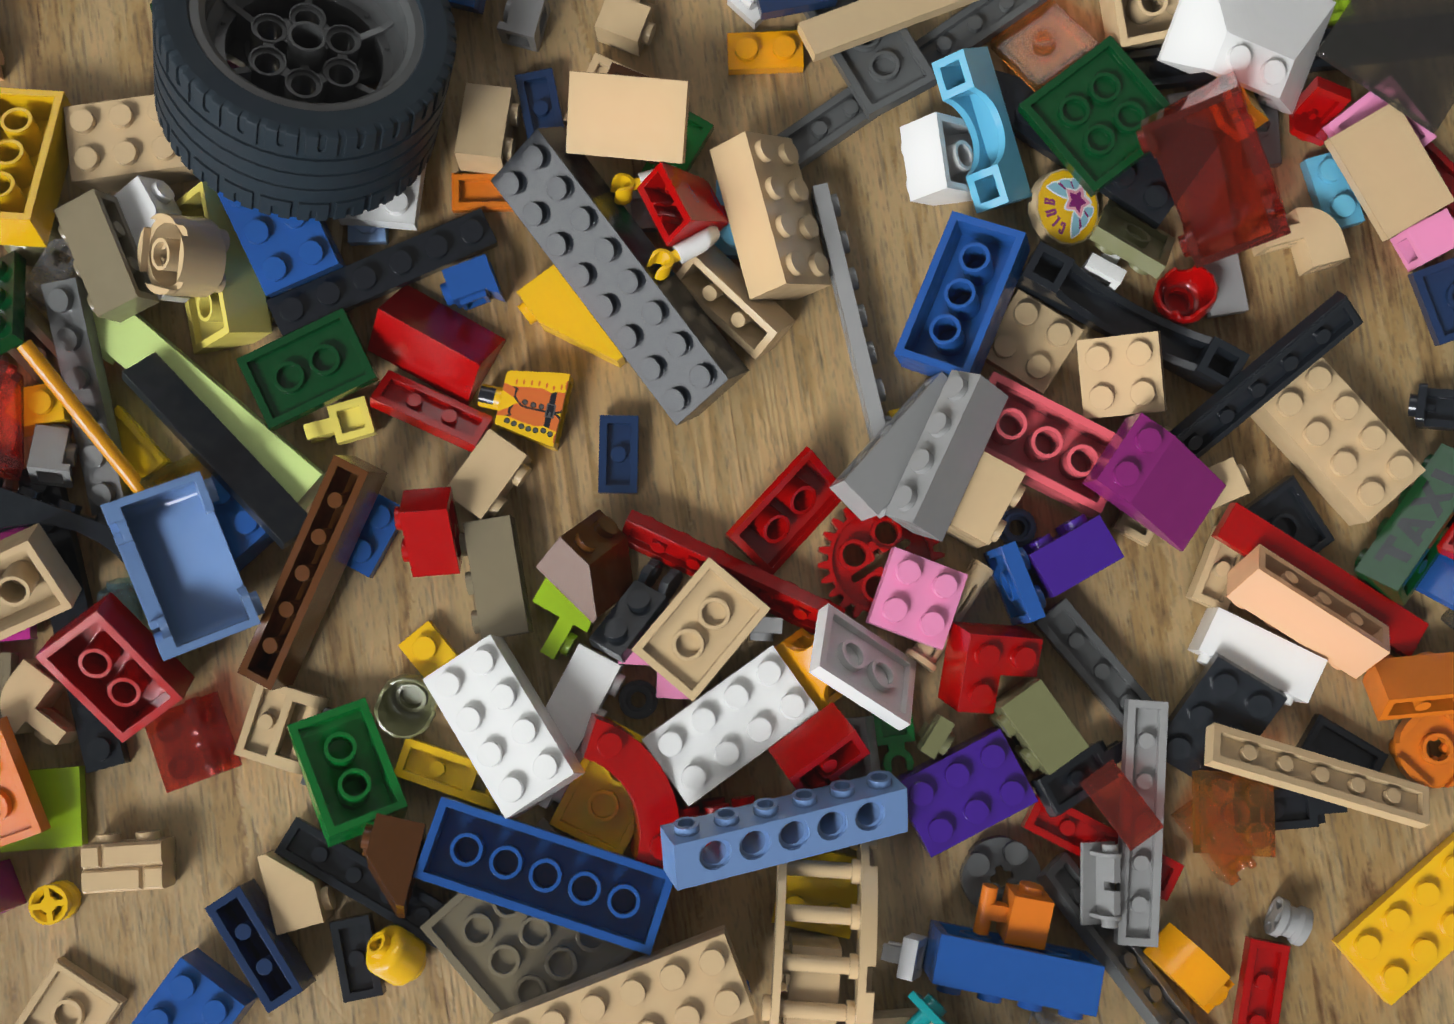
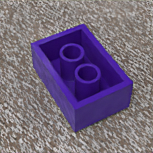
[896,726,1038,858]

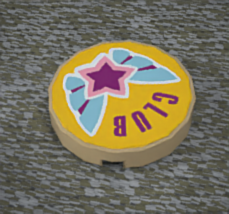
[1028,168,1099,248]

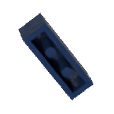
[205,879,316,1013]

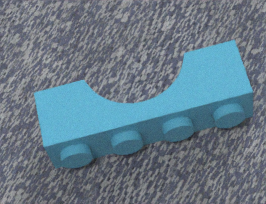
[931,46,1032,214]

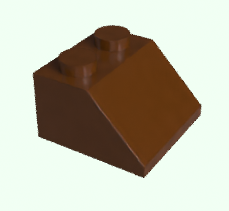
[536,509,633,623]
[360,813,426,919]

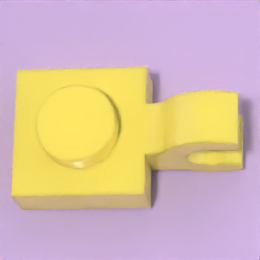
[303,396,378,445]

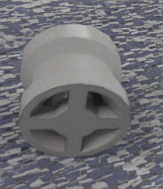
[1264,896,1314,947]

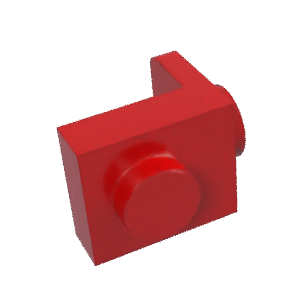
[1289,76,1351,146]

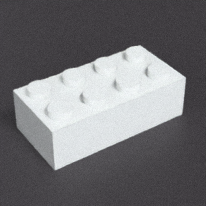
[423,635,585,819]
[641,645,819,806]

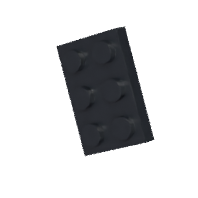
[1166,652,1288,793]

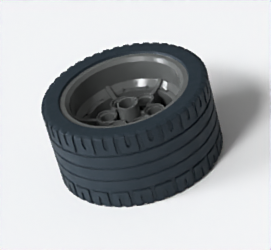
[152,0,457,221]

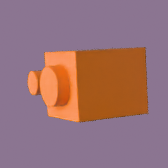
[973,881,1055,950]

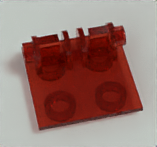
[145,691,242,793]

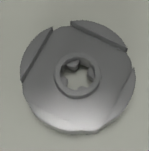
[960,835,1041,908]

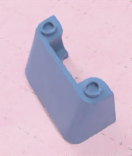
[100,471,265,661]

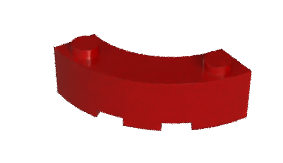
[579,713,679,868]

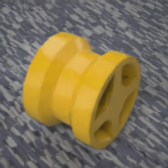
[28,880,82,925]

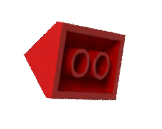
[367,285,506,406]
[726,446,841,575]

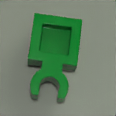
[871,713,916,773]

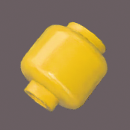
[366,925,427,986]

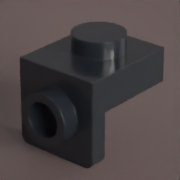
[1408,383,1454,431]

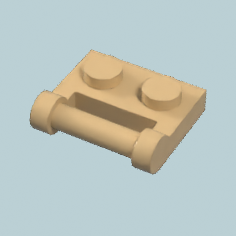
[234,683,330,775]

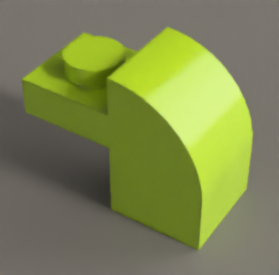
[532,578,595,660]

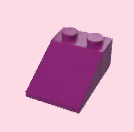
[1082,412,1226,551]

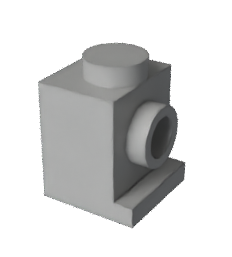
[497,0,551,52]
[27,423,78,488]

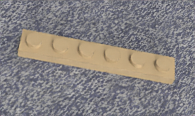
[1204,722,1430,829]

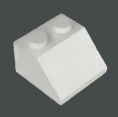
[900,112,973,206]

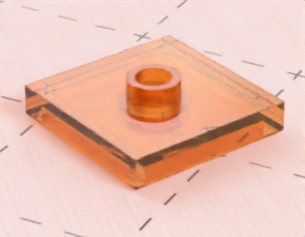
[990,0,1099,92]

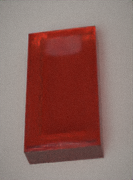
[1079,759,1164,851]

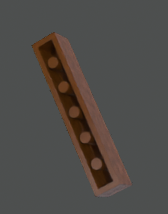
[237,455,388,690]

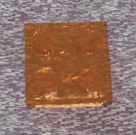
[1192,770,1276,858]

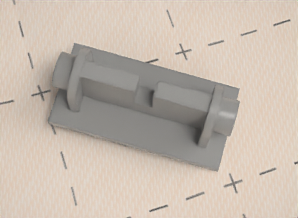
[1080,841,1122,929]

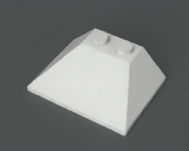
[1157,0,1336,115]

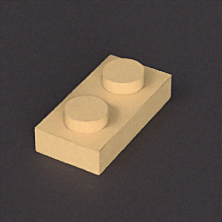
[1186,526,1244,611]

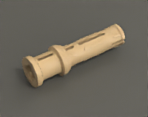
[904,559,994,673]

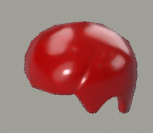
[1153,264,1219,325]

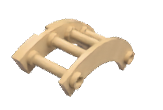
[761,824,878,1024]

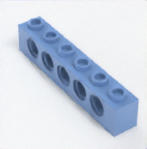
[660,771,908,891]

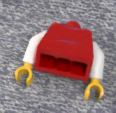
[610,162,729,281]

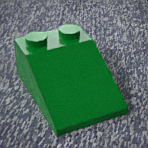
[287,697,408,848]

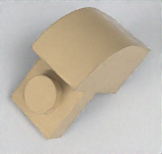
[1250,207,1351,276]
[0,659,78,746]

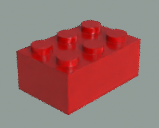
[35,592,195,743]

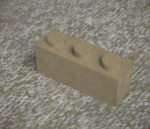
[54,189,159,322]
[459,515,534,640]

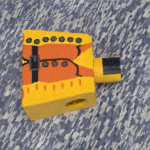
[478,370,574,451]

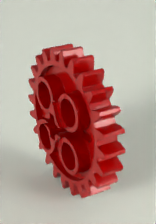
[817,507,945,619]

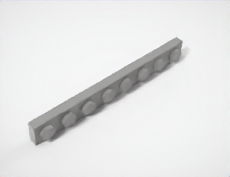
[811,183,891,441]

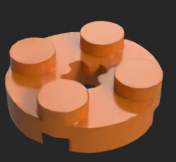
[1388,714,1454,788]

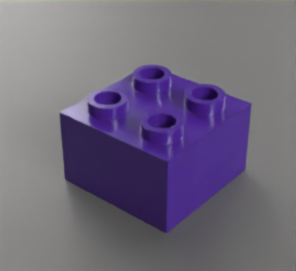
[1022,514,1124,599]

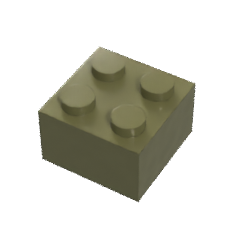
[989,677,1089,775]

